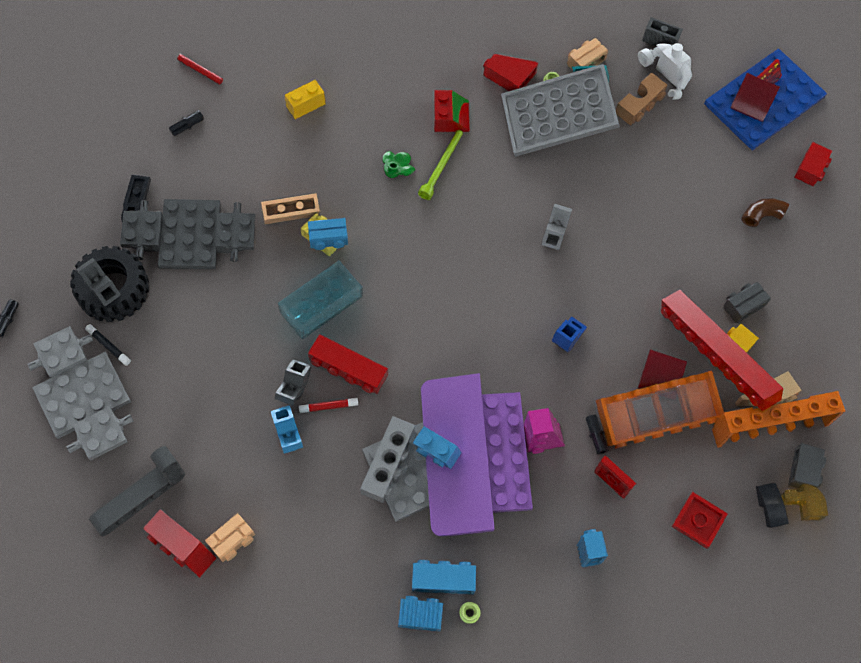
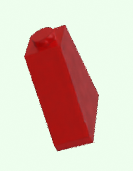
[483,54,538,91]

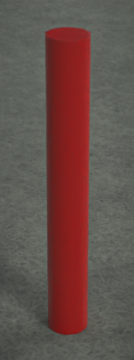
[177,54,223,85]

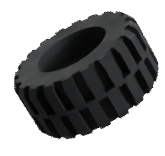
[70,246,149,322]

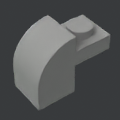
[541,204,572,250]

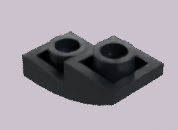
[756,483,789,528]

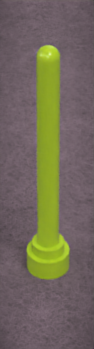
[418,130,463,200]

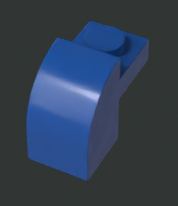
[552,316,587,352]

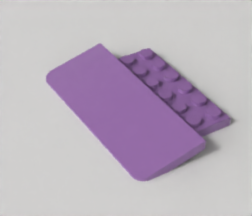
[421,373,533,536]

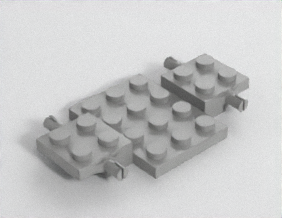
[27,326,134,461]

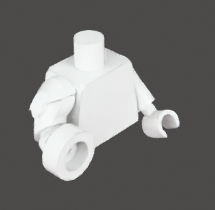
[638,43,692,100]

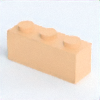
[261,193,320,224]

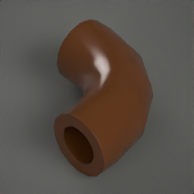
[741,198,789,227]

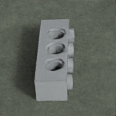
[360,416,417,503]

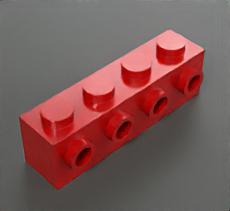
[308,334,388,394]

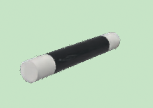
[85,324,131,366]

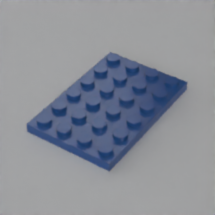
[704,48,827,151]

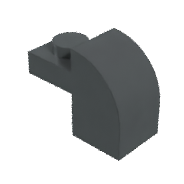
[76,258,121,306]
[275,359,311,406]

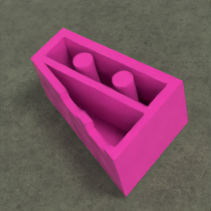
[524,408,565,454]

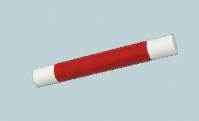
[299,398,358,413]

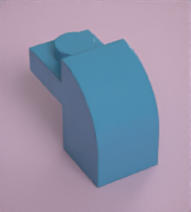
[270,405,303,454]

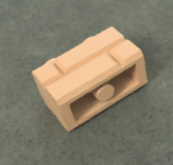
[567,38,608,70]
[205,513,255,562]

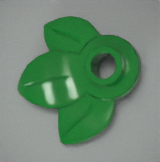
[382,151,415,178]

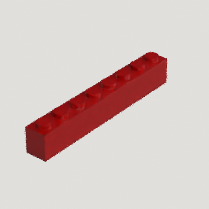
[661,290,783,412]

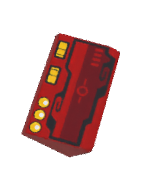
[757,59,782,84]

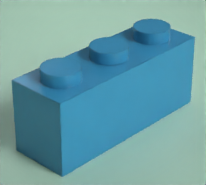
[412,560,476,595]

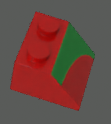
[434,90,470,132]

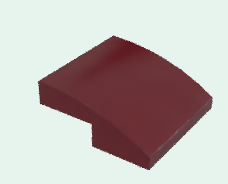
[730,73,780,122]
[637,349,687,401]

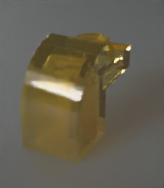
[781,484,828,521]

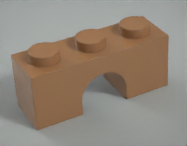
[616,73,667,126]

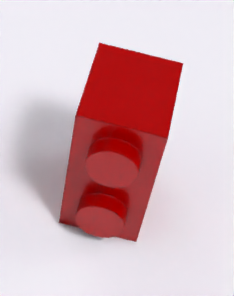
[794,142,832,187]

